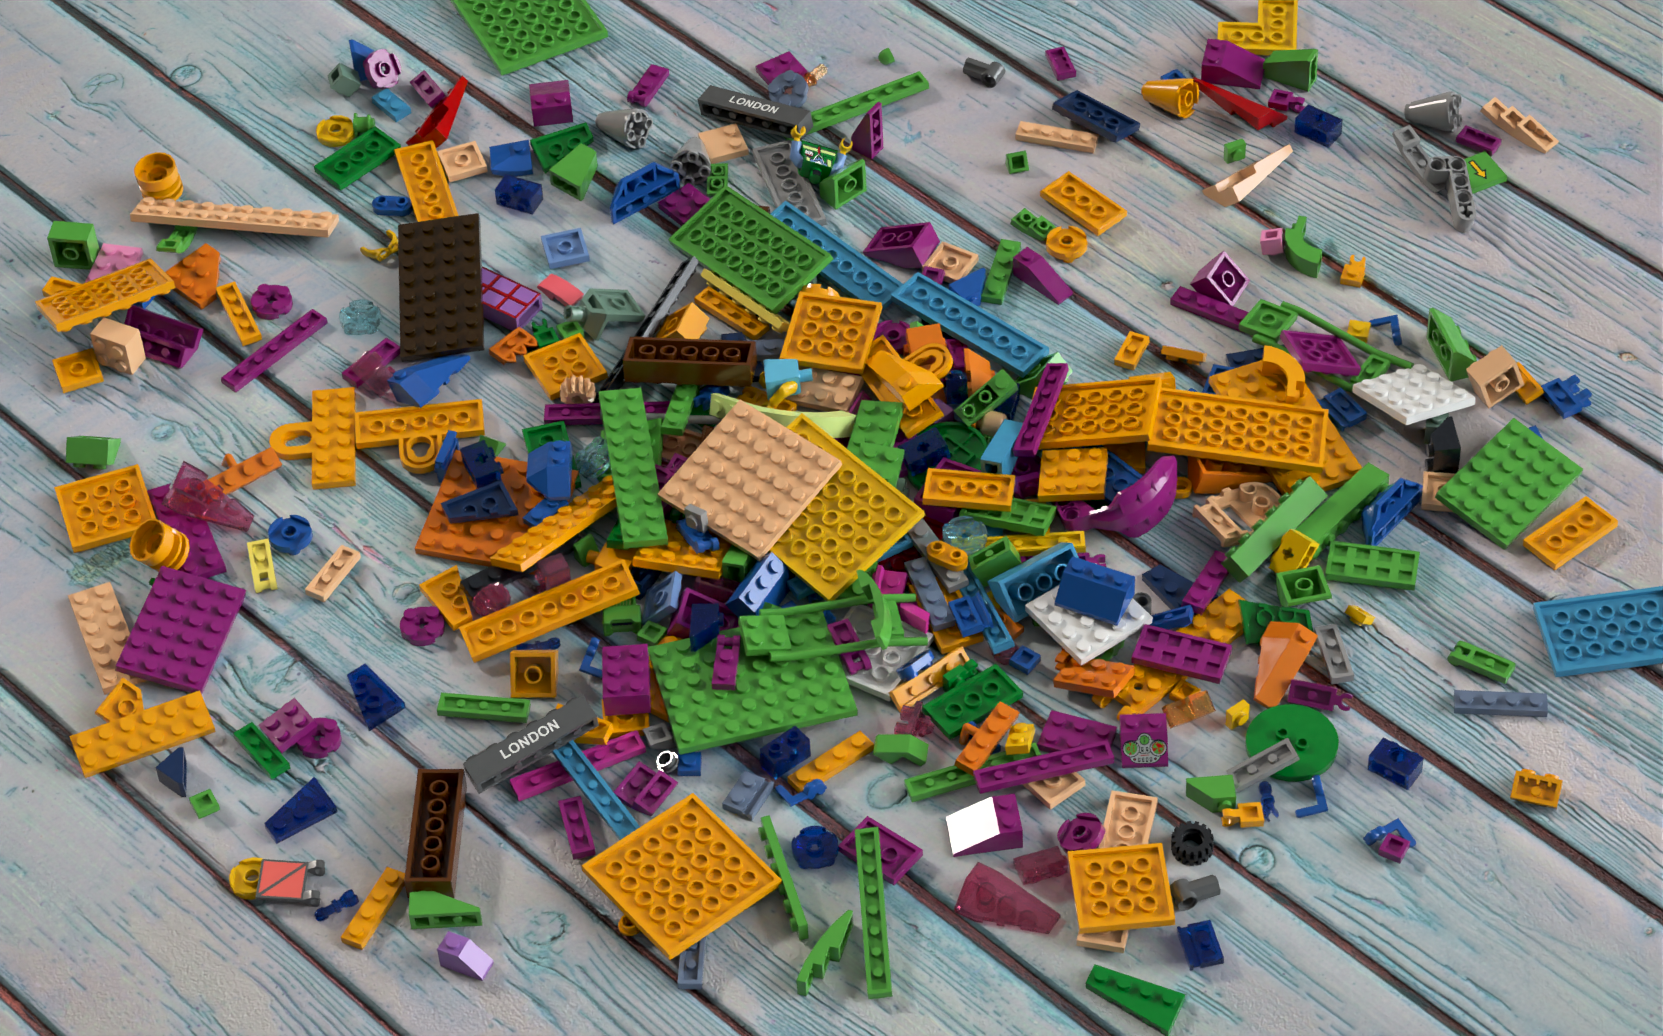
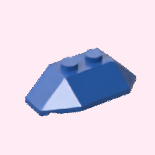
[610,162,680,224]
[526,440,573,501]
[1361,478,1423,546]

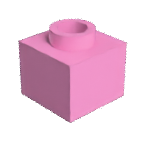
[1260,228,1285,255]

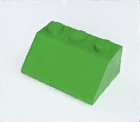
[1426,308,1477,382]

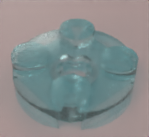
[339,299,382,335]
[575,436,610,479]
[943,516,987,556]

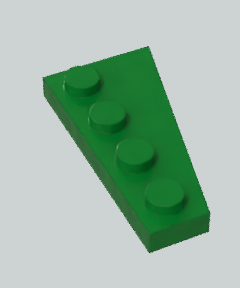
[1086,964,1185,1036]

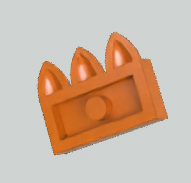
[489,327,537,365]

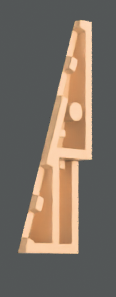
[1202,144,1293,207]

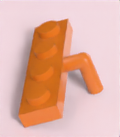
[196,447,282,506]
[954,701,1020,776]

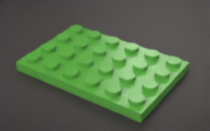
[1435,418,1583,550]

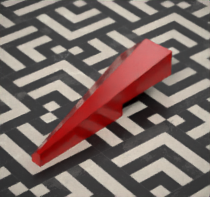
[406,75,468,148]
[1192,77,1288,130]

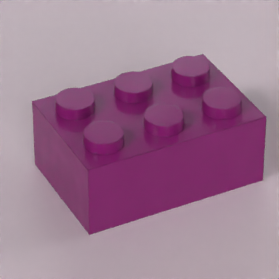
[602,644,651,716]

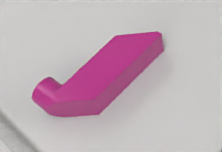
[899,602,930,634]

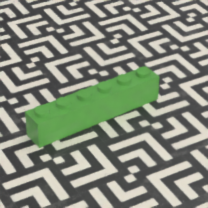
[1291,462,1390,561]
[1221,476,1328,583]

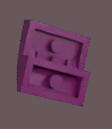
[614,761,678,816]

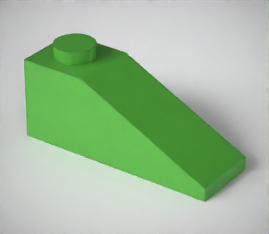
[409,891,483,929]

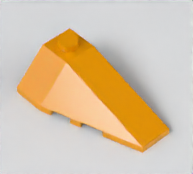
[866,350,944,411]

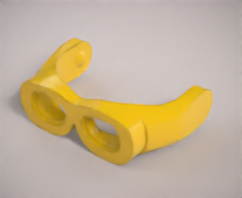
[360,229,398,261]

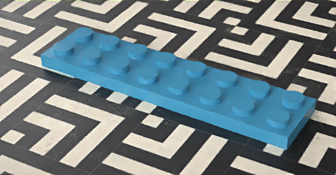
[771,201,903,312]
[891,272,1049,378]

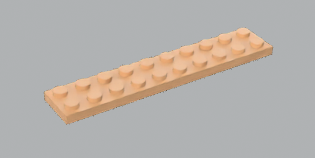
[130,197,339,238]

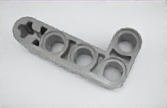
[1424,156,1476,233]

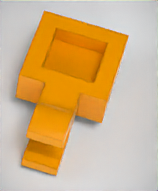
[1221,802,1264,828]

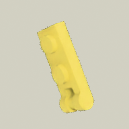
[247,539,278,593]

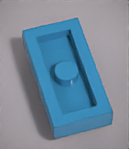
[371,88,412,122]

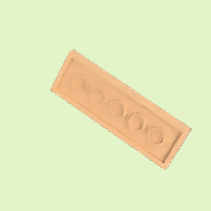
[68,582,147,695]

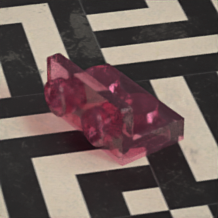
[350,350,396,398]
[1013,846,1068,885]

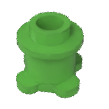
[353,113,375,137]

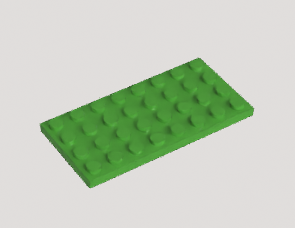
[668,185,833,314]

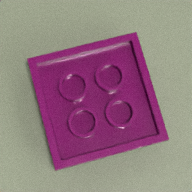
[1280,330,1361,377]

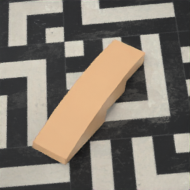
[1480,97,1559,154]

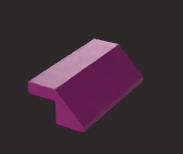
[124,305,203,368]

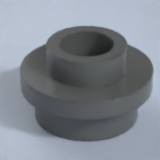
[657,751,679,773]

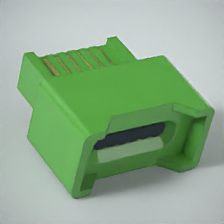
[603,596,642,636]

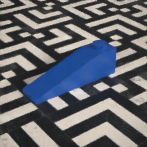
[387,354,471,408]

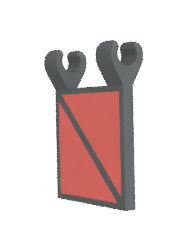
[256,859,325,907]

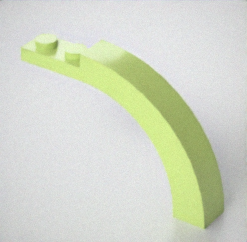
[709,393,857,438]

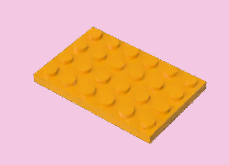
[35,258,176,332]
[1032,377,1162,450]

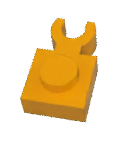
[1340,255,1366,288]

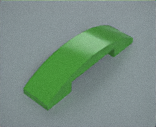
[156,225,198,253]
[856,569,892,650]

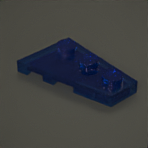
[347,663,406,731]
[264,777,337,844]

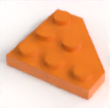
[165,243,221,310]

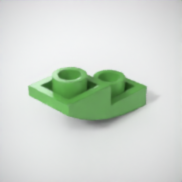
[707,163,728,196]
[1010,208,1056,241]

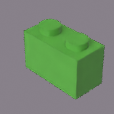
[968,536,1022,587]

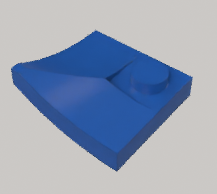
[489,140,534,176]

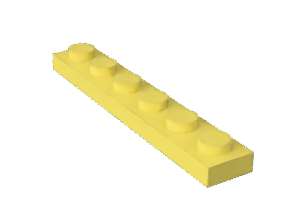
[700,268,790,334]

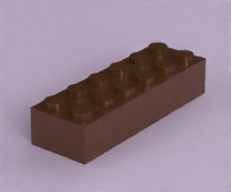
[623,337,757,387]
[404,769,467,898]

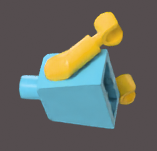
[759,359,813,409]

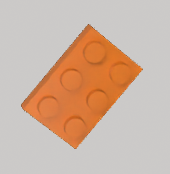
[1053,657,1135,698]

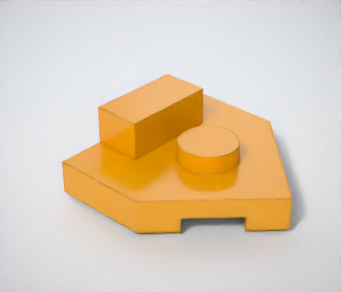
[95,677,144,723]

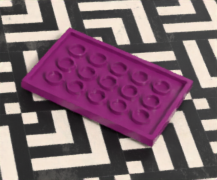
[115,566,246,694]

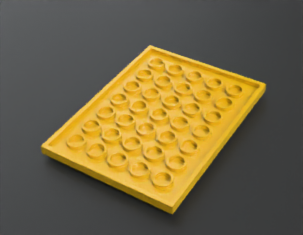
[768,413,925,601]

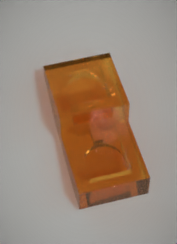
[1162,690,1216,729]

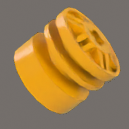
[134,152,184,201]
[129,518,190,572]

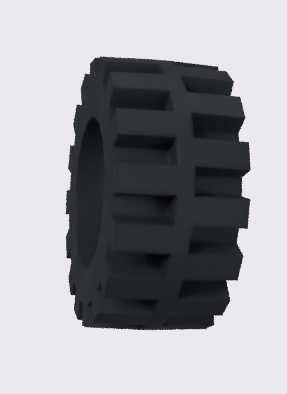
[1171,821,1214,866]

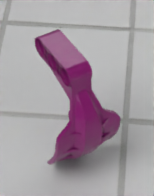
[1052,455,1177,538]

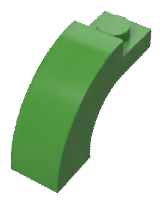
[1284,215,1322,278]

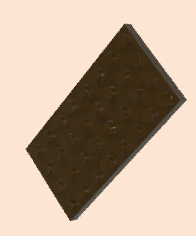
[398,213,485,362]

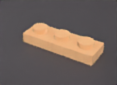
[305,545,361,602]

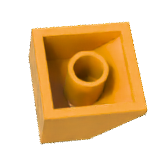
[655,302,710,339]
[510,650,559,698]

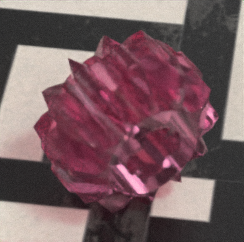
[473,582,511,617]

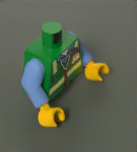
[790,125,853,184]

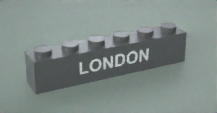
[698,85,814,141]
[463,695,599,794]

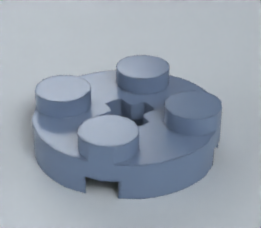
[768,70,809,108]

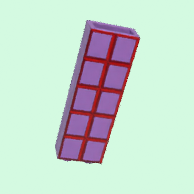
[482,266,543,331]

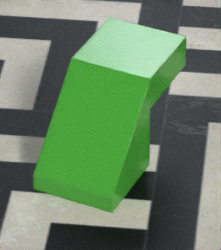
[873,734,929,766]

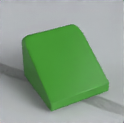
[573,534,600,567]

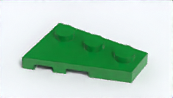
[1238,600,1313,645]

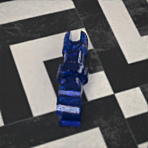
[516,637,561,650]
[1259,781,1279,822]
[314,889,359,921]

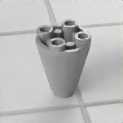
[1404,91,1462,132]
[596,108,653,149]
[670,137,711,186]

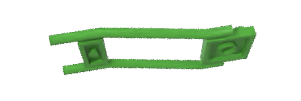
[1239,299,1414,395]
[738,593,928,662]

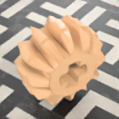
[560,375,596,404]

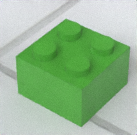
[47,221,100,270]

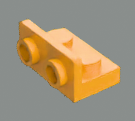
[1510,769,1563,809]

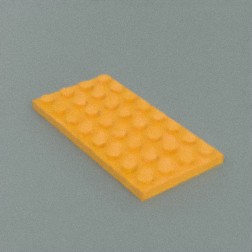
[1208,360,1362,495]
[1147,387,1329,474]

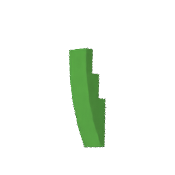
[796,910,854,996]

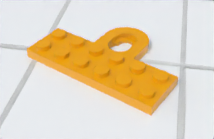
[859,335,953,439]
[269,387,356,490]
[355,399,485,474]

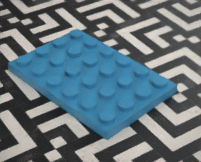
[1533,586,1663,677]

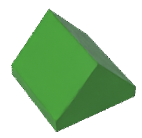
[1005,150,1029,174]
[476,435,506,457]

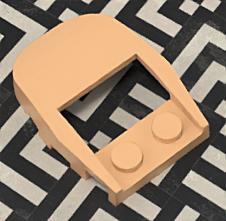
[1192,482,1281,547]

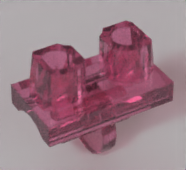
[894,701,935,737]

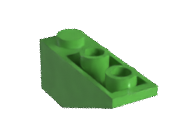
[954,368,1018,427]

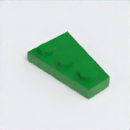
[530,122,594,174]

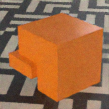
[902,323,946,366]

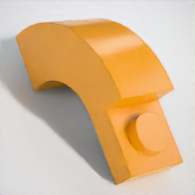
[1261,345,1305,405]

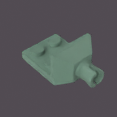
[563,288,646,341]

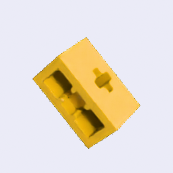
[1268,529,1320,573]

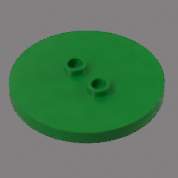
[904,422,988,491]
[1245,704,1339,782]

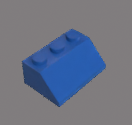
[725,552,790,618]
[1054,556,1135,626]

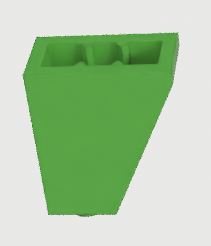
[1263,49,1318,92]
[549,143,598,201]
[722,545,757,593]

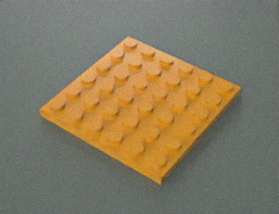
[582,793,782,960]

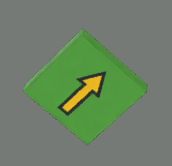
[1464,151,1507,194]

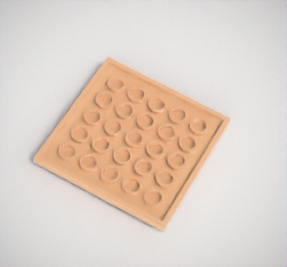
[657,400,842,561]

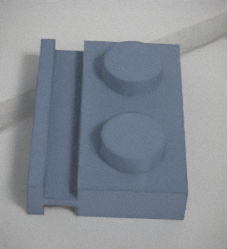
[722,771,774,821]

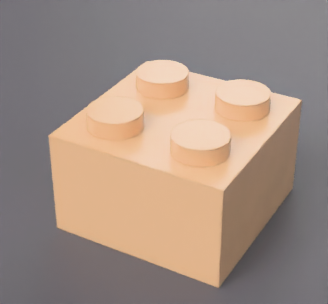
[90,317,146,375]
[1466,345,1524,409]

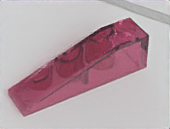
[161,461,255,532]
[954,862,1060,934]

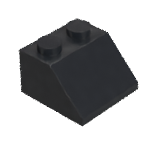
[1425,416,1461,474]

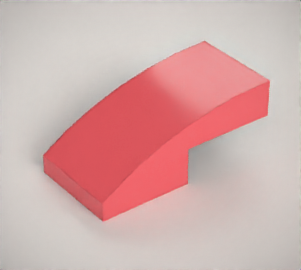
[537,274,584,307]

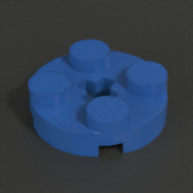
[268,515,313,556]

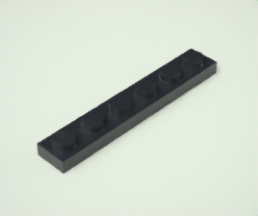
[460,534,582,602]

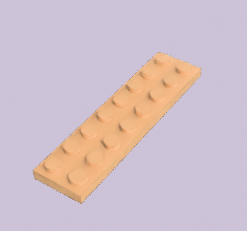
[1076,790,1158,953]

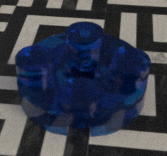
[791,826,838,869]

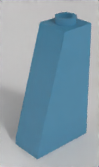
[980,419,1023,475]

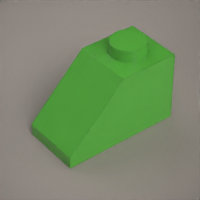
[1185,775,1236,813]

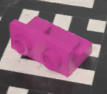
[868,565,908,611]

